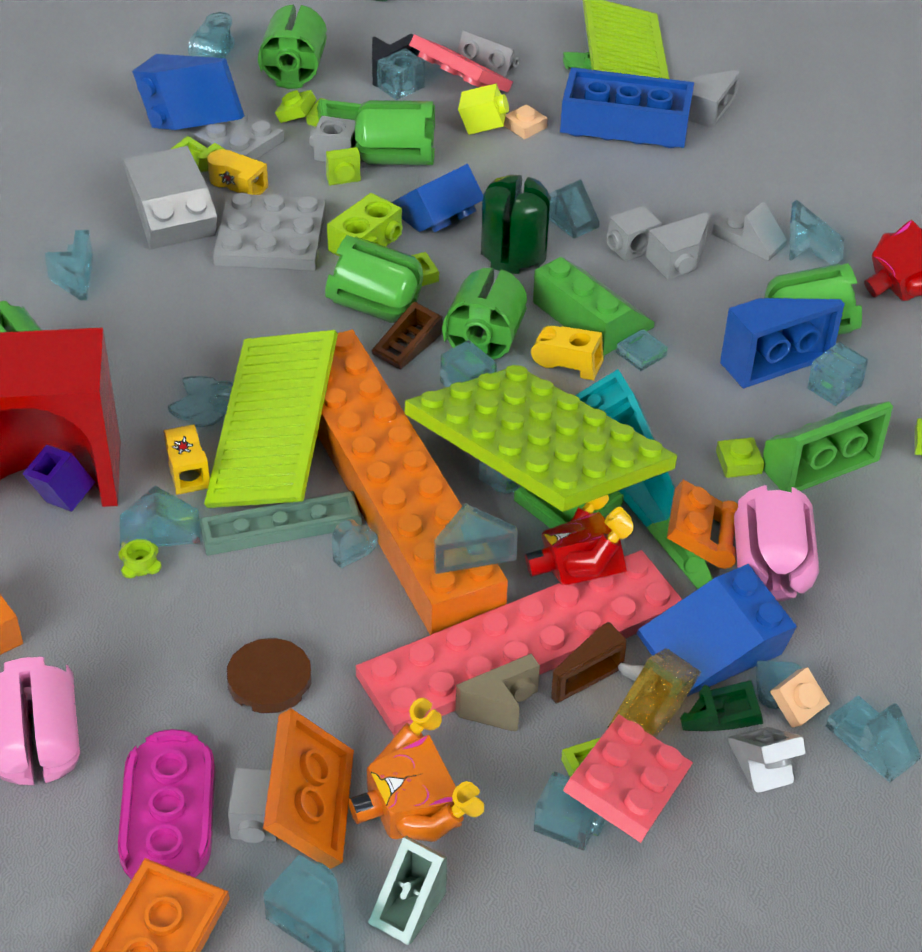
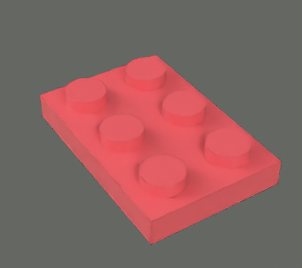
[409,34,513,93]
[563,714,693,843]

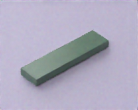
[199,491,362,556]

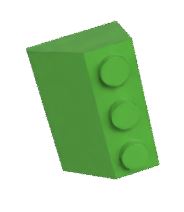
[533,257,655,356]
[762,401,893,493]

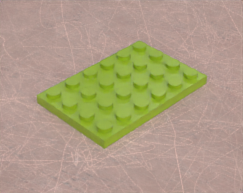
[404,365,677,512]

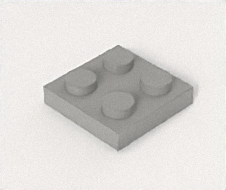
[194,110,284,160]

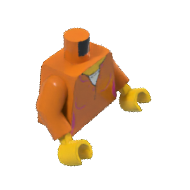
[348,698,484,842]

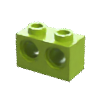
[327,193,403,257]

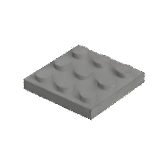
[213,193,326,271]

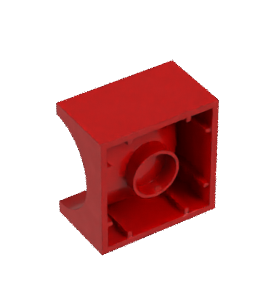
[0,327,121,507]

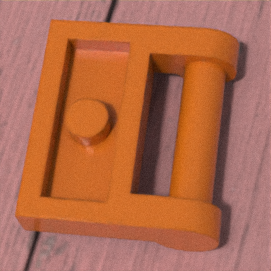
[667,479,738,569]

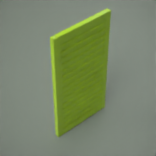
[582,0,669,79]
[204,330,338,508]

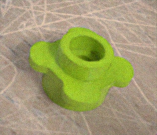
[118,539,162,578]

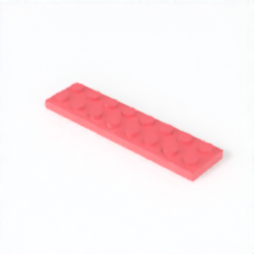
[356,550,683,736]

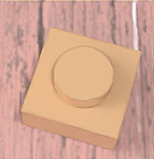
[504,104,548,140]
[770,667,830,728]

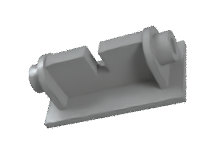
[457,30,520,78]

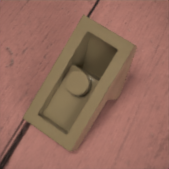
[455,654,540,731]

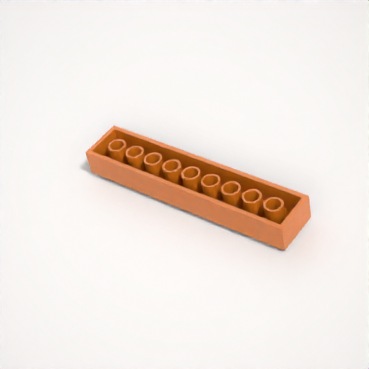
[317,329,508,635]

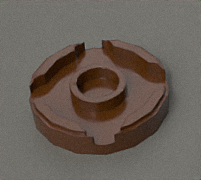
[227,638,312,714]

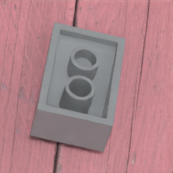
[123,146,217,249]

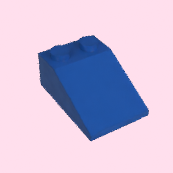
[132,54,245,130]
[720,298,845,389]
[636,564,797,698]

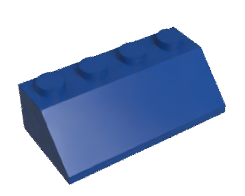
[560,67,694,148]

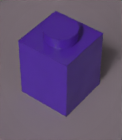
[23,444,95,512]

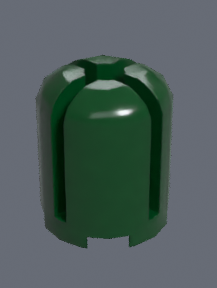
[481,174,551,274]

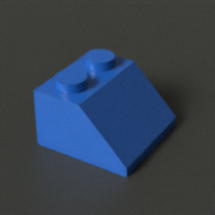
[391,163,483,232]

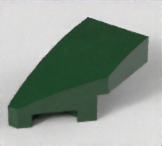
[680,680,763,731]

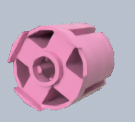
[734,485,819,602]
[0,657,80,785]

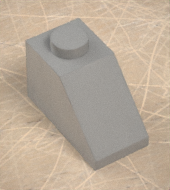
[689,70,740,128]
[646,212,710,280]

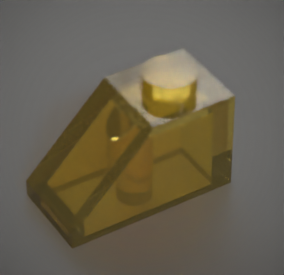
[607,648,701,738]

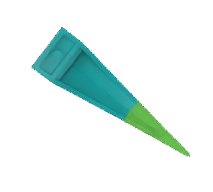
[575,369,713,589]

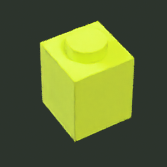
[458,83,509,135]

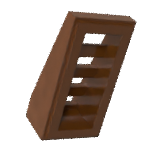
[371,301,443,370]
[551,622,627,703]

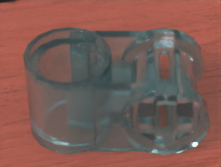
[188,12,235,58]

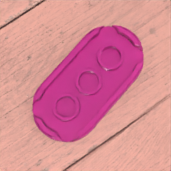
[118,729,215,880]

